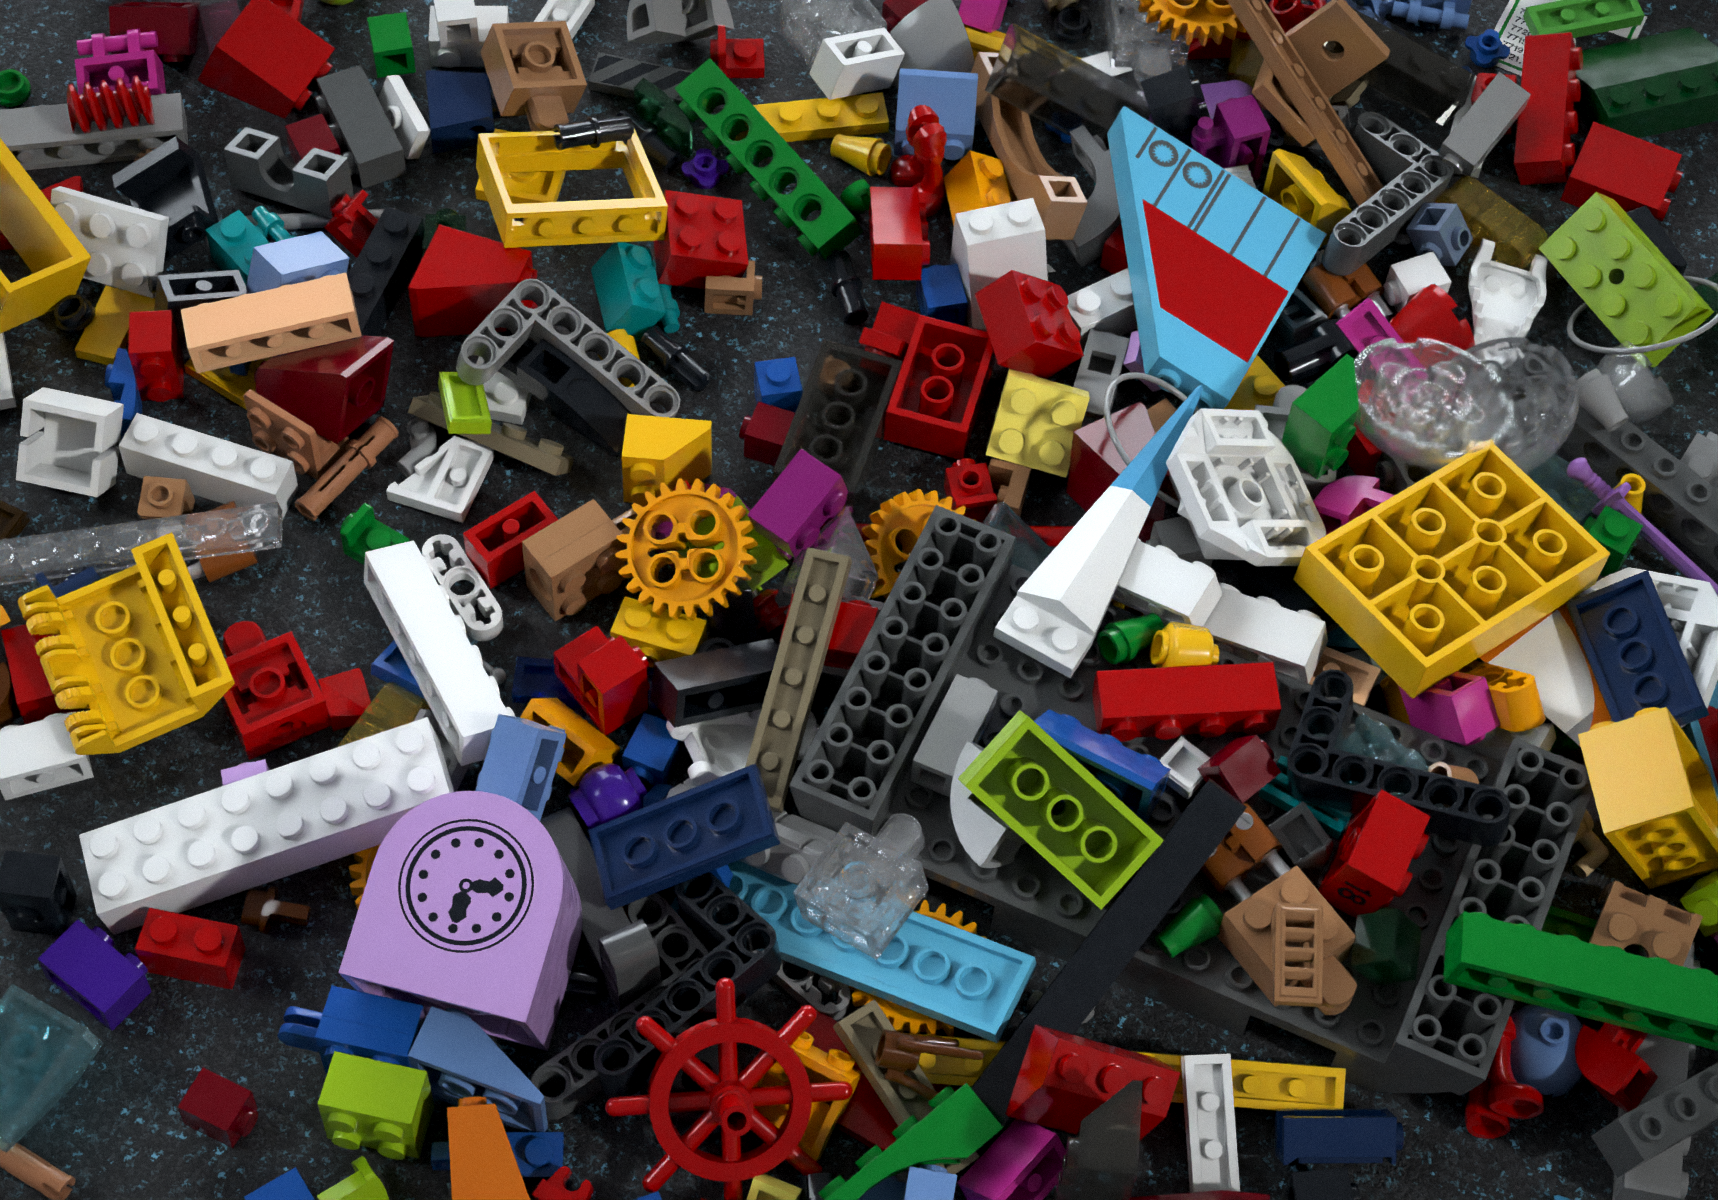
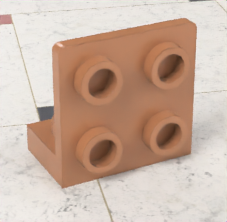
[243,389,350,480]

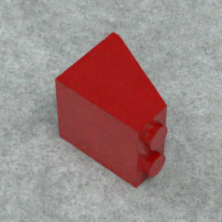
[198,0,335,119]
[408,224,538,337]

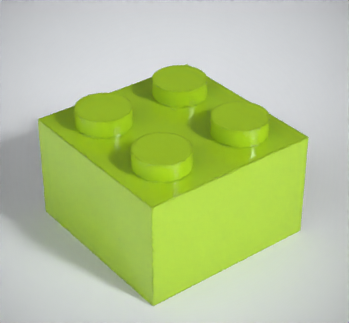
[318,1051,434,1160]

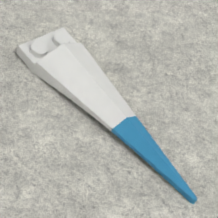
[993,385,1203,678]

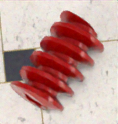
[67,75,155,134]

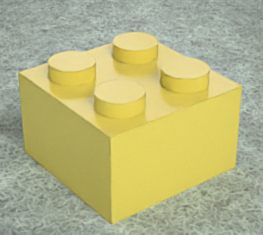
[986,369,1090,478]

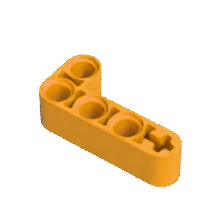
[1380,660,1546,732]

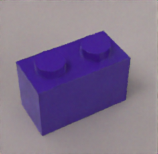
[38,919,152,1031]

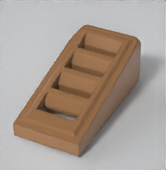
[1271,902,1324,1007]

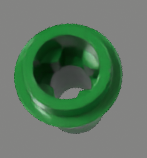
[1097,613,1164,664]
[1155,894,1223,959]

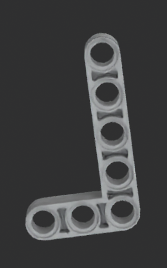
[456,278,680,418]

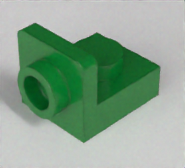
[340,503,410,565]

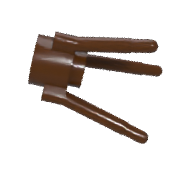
[875,1029,984,1100]

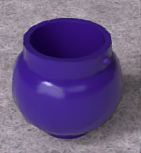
[568,763,648,829]

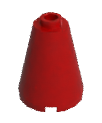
[1357,284,1475,385]

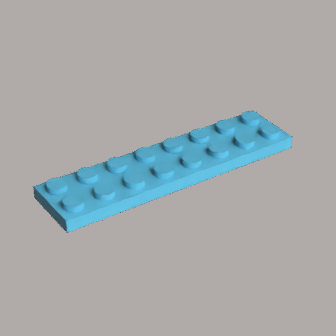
[671,861,1037,1043]

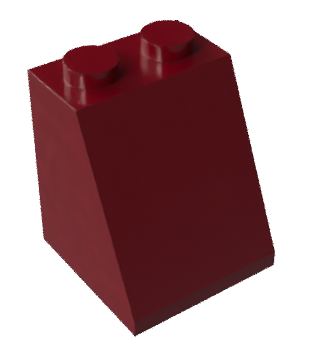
[254,335,394,444]
[1066,401,1170,543]

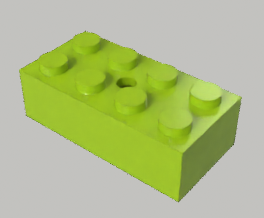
[1538,192,1714,368]
[957,710,1164,910]

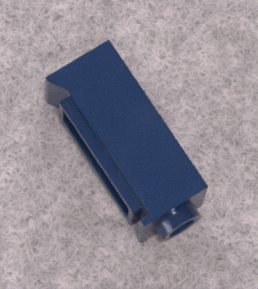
[1275,1109,1404,1165]

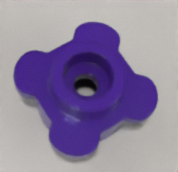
[681,148,729,189]

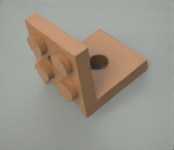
[1252,0,1390,147]
[1588,880,1703,966]

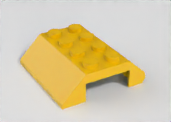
[17,532,235,755]

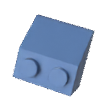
[894,68,978,160]

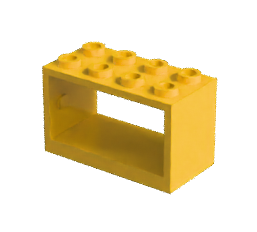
[0,138,91,334]
[1578,707,1718,889]

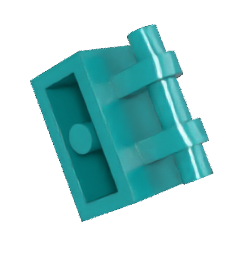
[205,206,298,285]
[591,242,680,341]

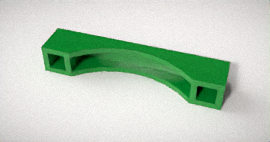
[818,1083,1003,1200]

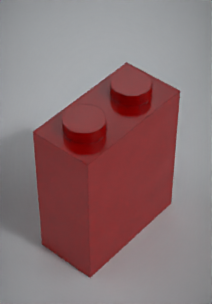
[1560,122,1683,222]

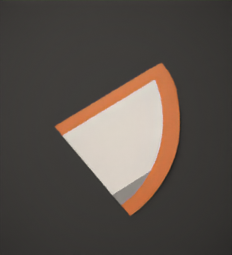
[1479,602,1611,747]

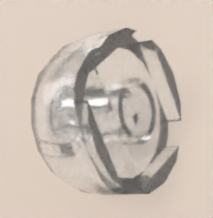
[1596,341,1673,423]

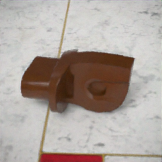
[241,886,311,934]

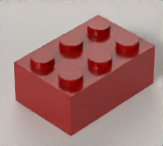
[884,314,995,459]

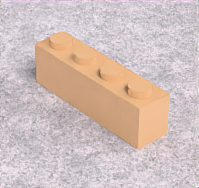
[181,273,362,373]

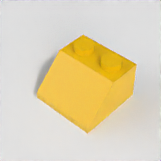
[1263,149,1352,249]
[622,414,712,506]

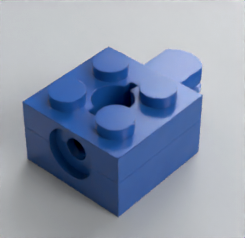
[278,986,426,1073]

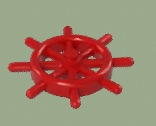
[605,977,853,1200]

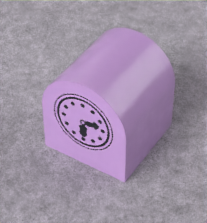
[338,791,583,1051]

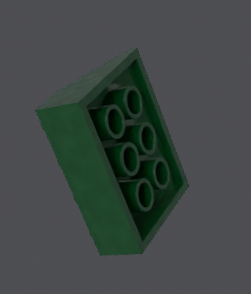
[1574,27,1718,138]

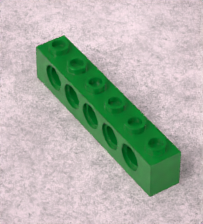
[674,58,863,261]

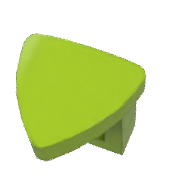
[317,1156,389,1200]

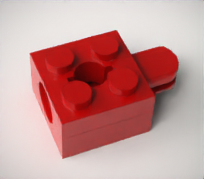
[220,621,331,760]

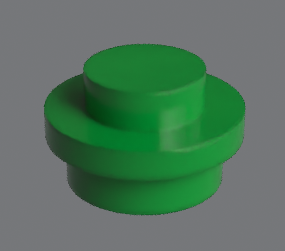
[0,69,31,107]

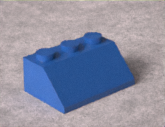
[1034,709,1171,823]

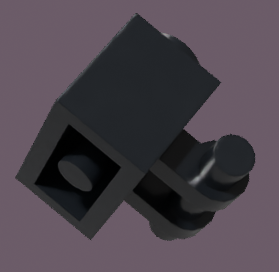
[148,268,249,339]

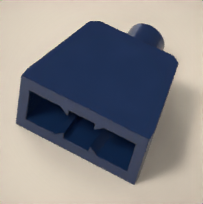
[425,70,517,154]

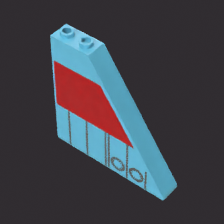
[1107,106,1327,409]

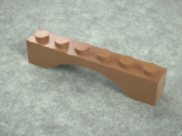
[971,52,1088,240]

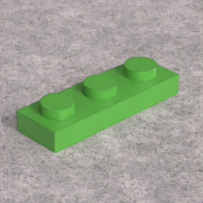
[1523,0,1645,38]

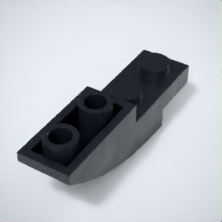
[485,329,632,457]

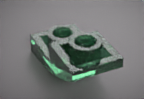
[634,78,693,158]

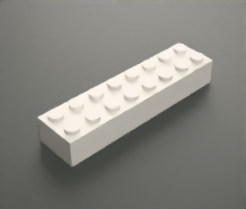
[79,717,454,935]

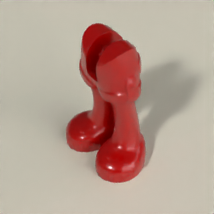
[890,105,947,217]
[1465,1016,1544,1139]

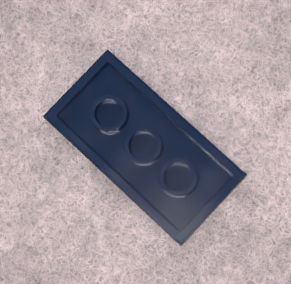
[1566,570,1709,726]
[588,764,781,910]

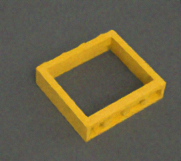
[476,128,668,248]

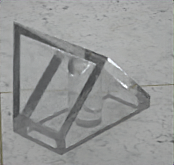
[782,505,879,603]

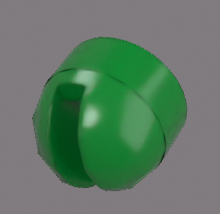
[840,179,870,214]

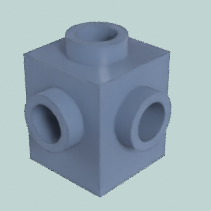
[1406,202,1473,266]

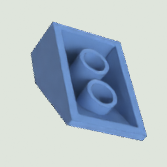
[408,1006,549,1132]

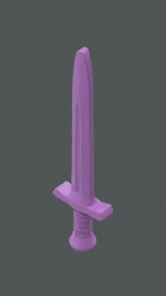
[1567,457,1718,595]

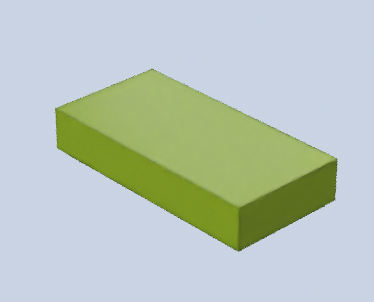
[438,372,492,434]

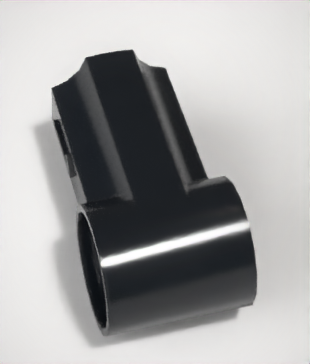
[1274,319,1359,384]

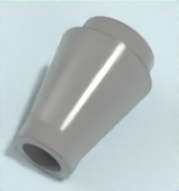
[1570,369,1629,432]

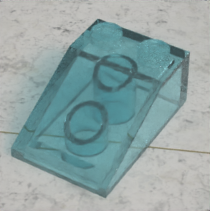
[0,984,103,1153]

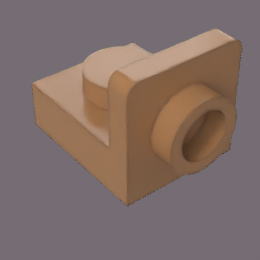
[704,260,762,316]
[988,459,1031,525]
[137,476,195,522]

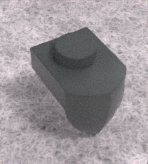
[1267,801,1334,872]

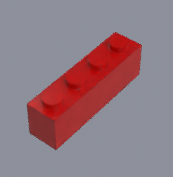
[1514,32,1583,185]
[1092,662,1281,742]

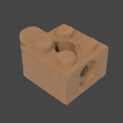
[480,21,587,132]
[522,499,638,622]
[1217,866,1357,1015]

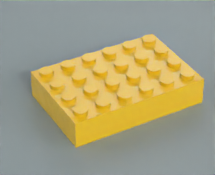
[1293,440,1610,699]

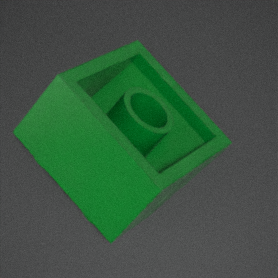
[1281,354,1359,479]

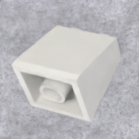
[950,198,1048,332]

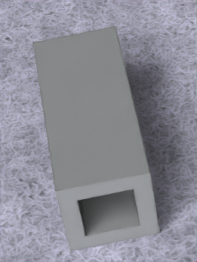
[1439,72,1531,178]
[1073,329,1130,428]
[910,674,998,797]

